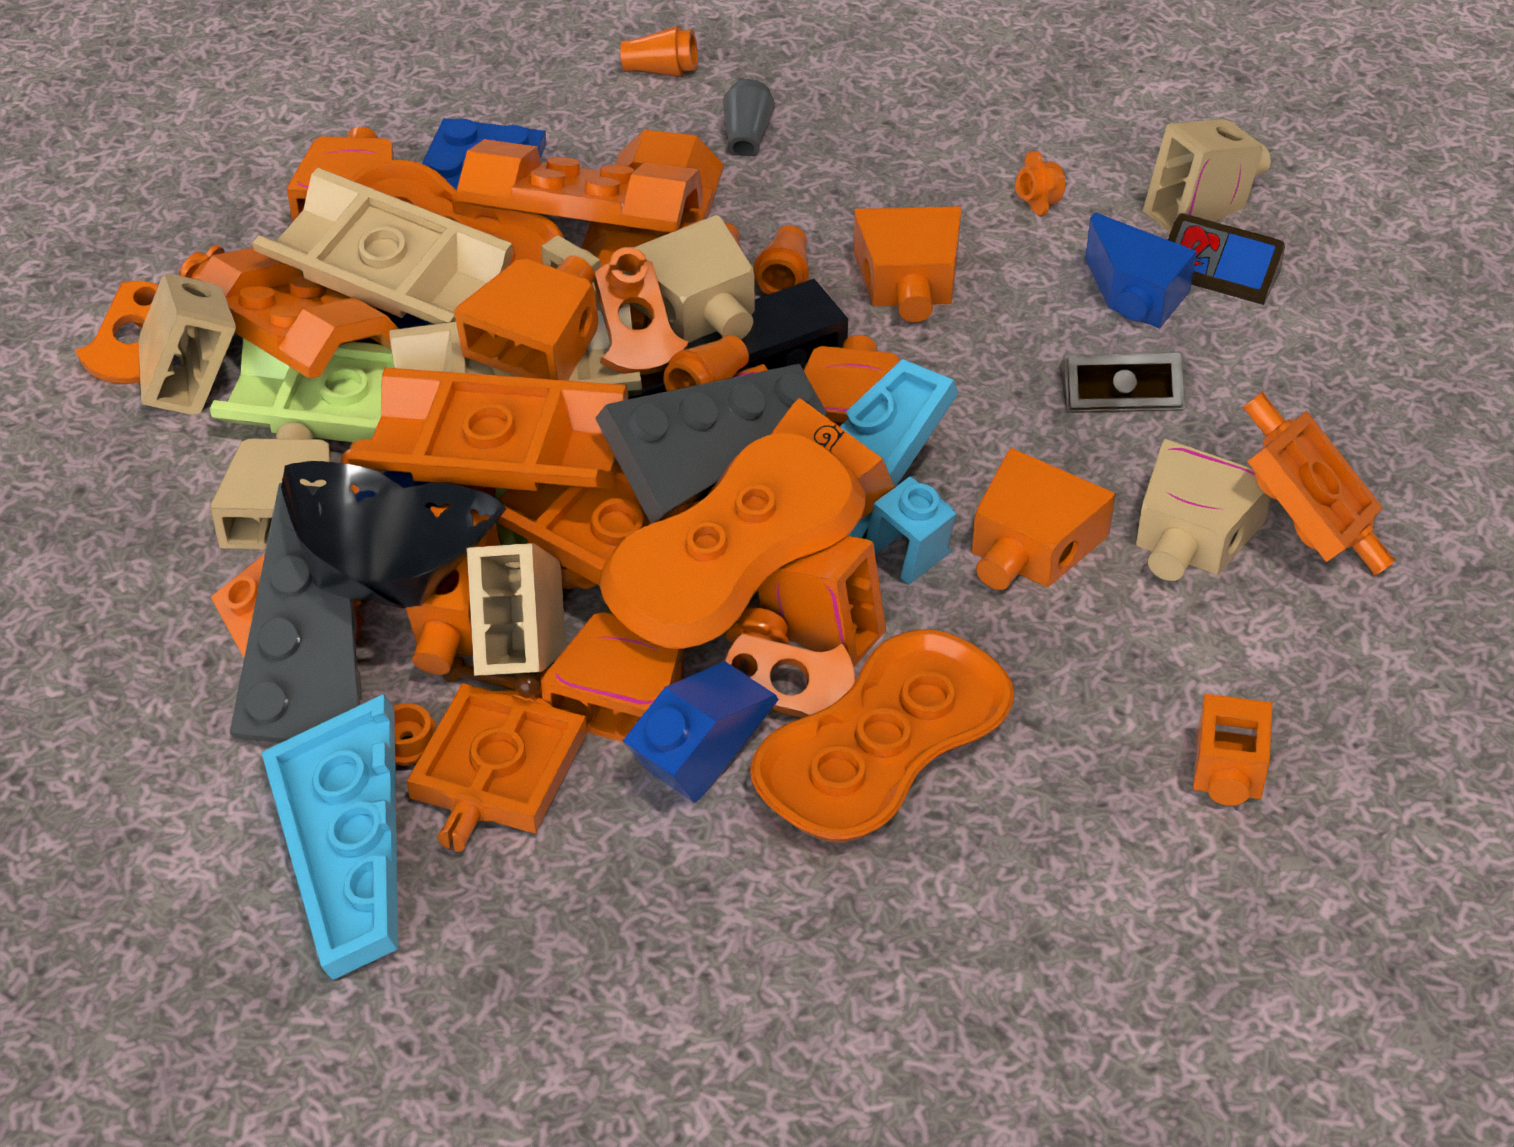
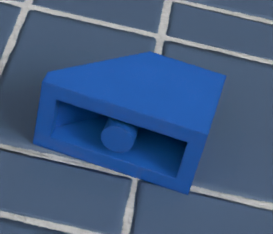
[1085,212,1197,329]
[623,661,779,803]

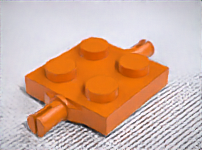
[1241,391,1396,576]
[407,667,587,852]

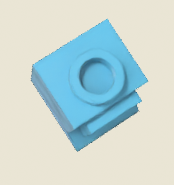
[866,476,957,585]

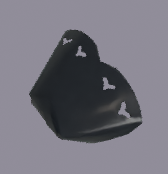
[281,461,506,609]

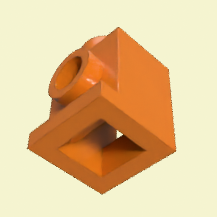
[1193,693,1273,806]

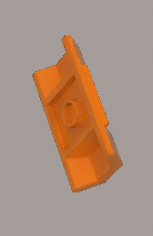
[582,129,724,261]
[456,139,703,233]
[197,247,399,379]
[347,367,628,491]
[475,465,699,585]

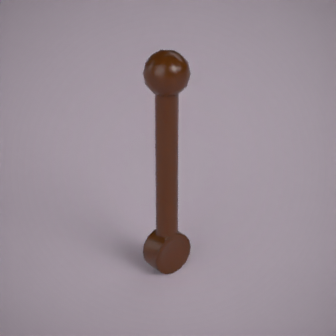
[442,657,541,698]

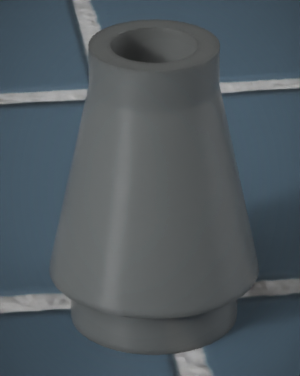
[723,79,775,156]

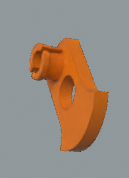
[594,247,689,375]
[75,281,158,384]
[725,633,855,718]

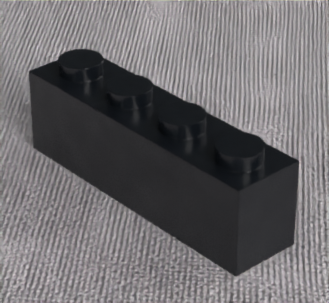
[628,279,848,400]

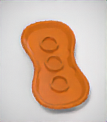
[349,160,563,265]
[599,433,865,649]
[750,629,1014,843]

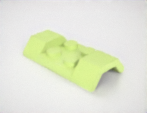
[210,338,394,442]

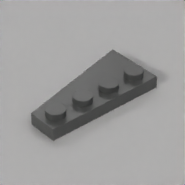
[595,364,828,524]
[230,483,362,743]

